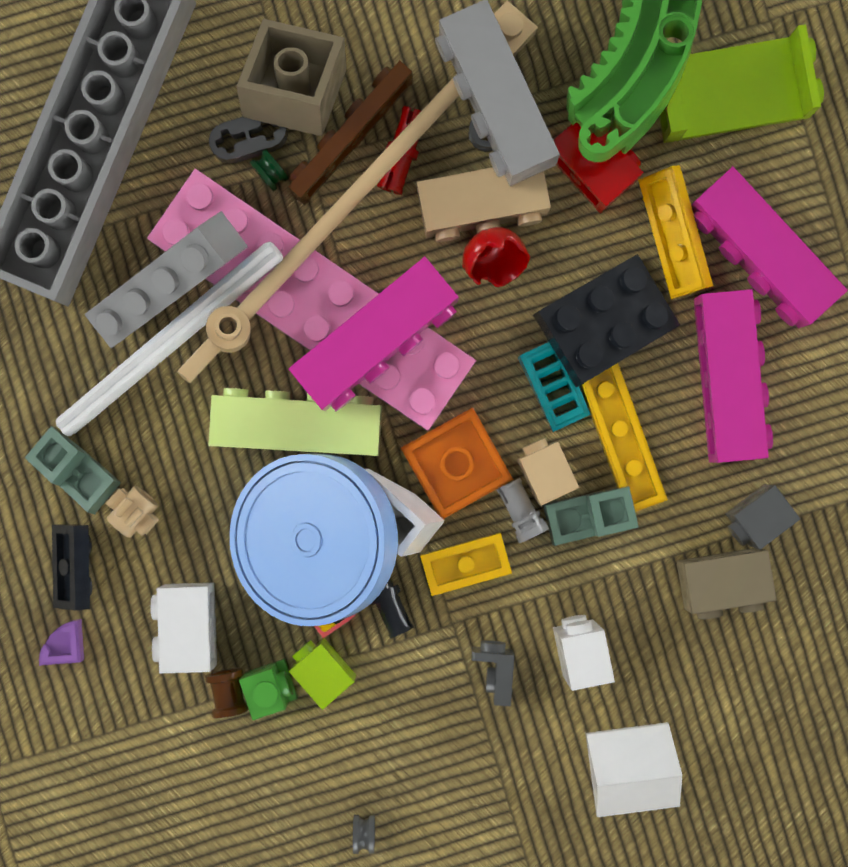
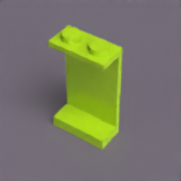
[659,24,824,143]

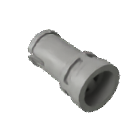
[497,478,549,544]

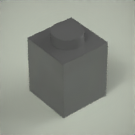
[725,484,800,550]

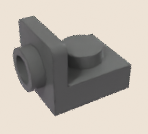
[471,640,514,707]

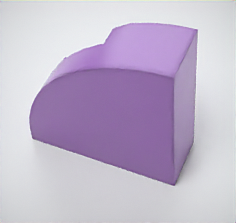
[39,619,84,665]

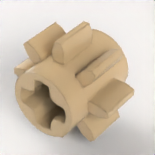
[106,486,159,538]

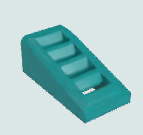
[518,342,591,432]

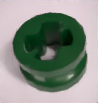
[249,149,289,192]

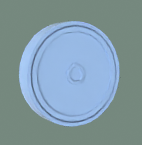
[230,453,398,626]

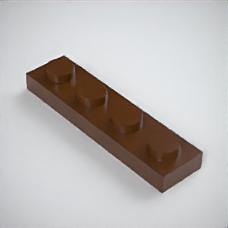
[288,60,413,206]

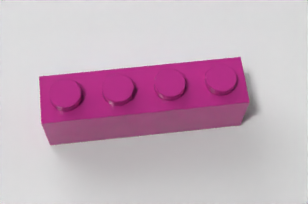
[691,166,848,328]
[288,256,459,412]
[693,289,773,463]

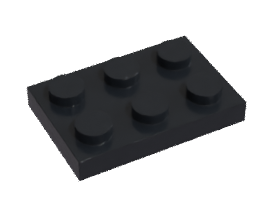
[533,254,680,387]

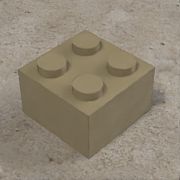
[236,18,346,136]

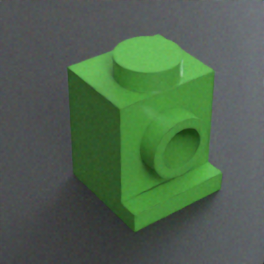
[239,658,298,720]

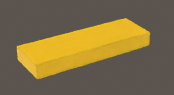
[638,165,713,299]

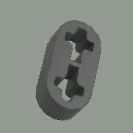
[209,117,288,164]

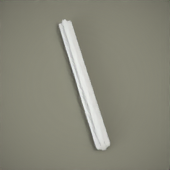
[56,242,283,436]

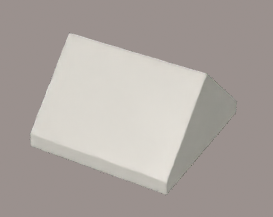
[586,722,682,817]

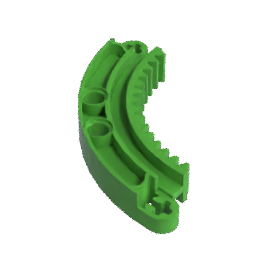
[566,0,702,162]

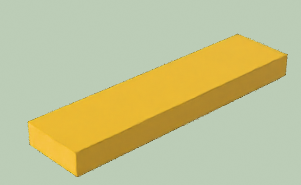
[580,363,668,512]

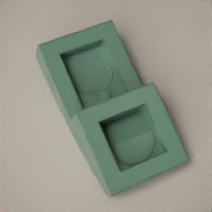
[25,426,121,515]
[543,486,639,546]

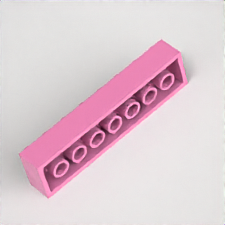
[147,169,476,431]

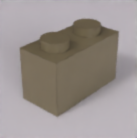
[676,548,777,619]

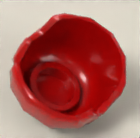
[461,227,531,288]

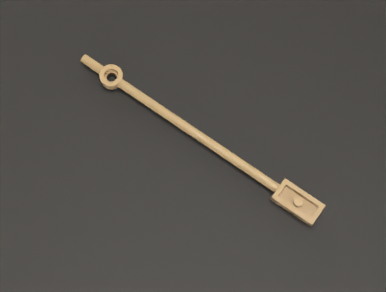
[177,0,538,383]

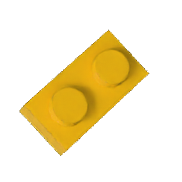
[420,532,512,596]

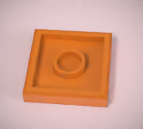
[401,407,514,519]

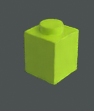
[289,638,356,710]

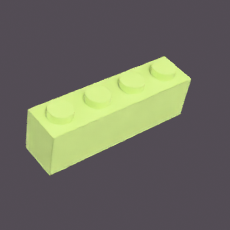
[208,388,382,456]

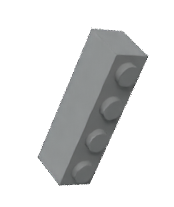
[435,0,560,186]
[84,211,248,348]

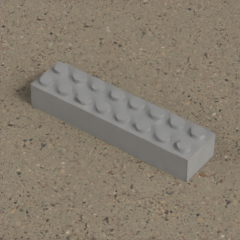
[0,0,196,307]

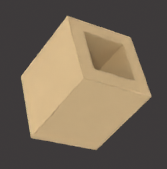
[517,438,579,506]

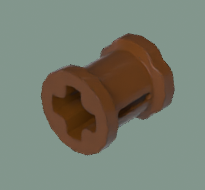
[205,668,249,718]

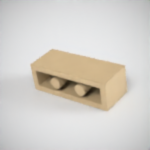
[417,167,551,242]

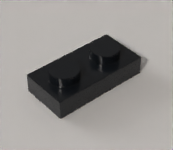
[52,524,93,611]

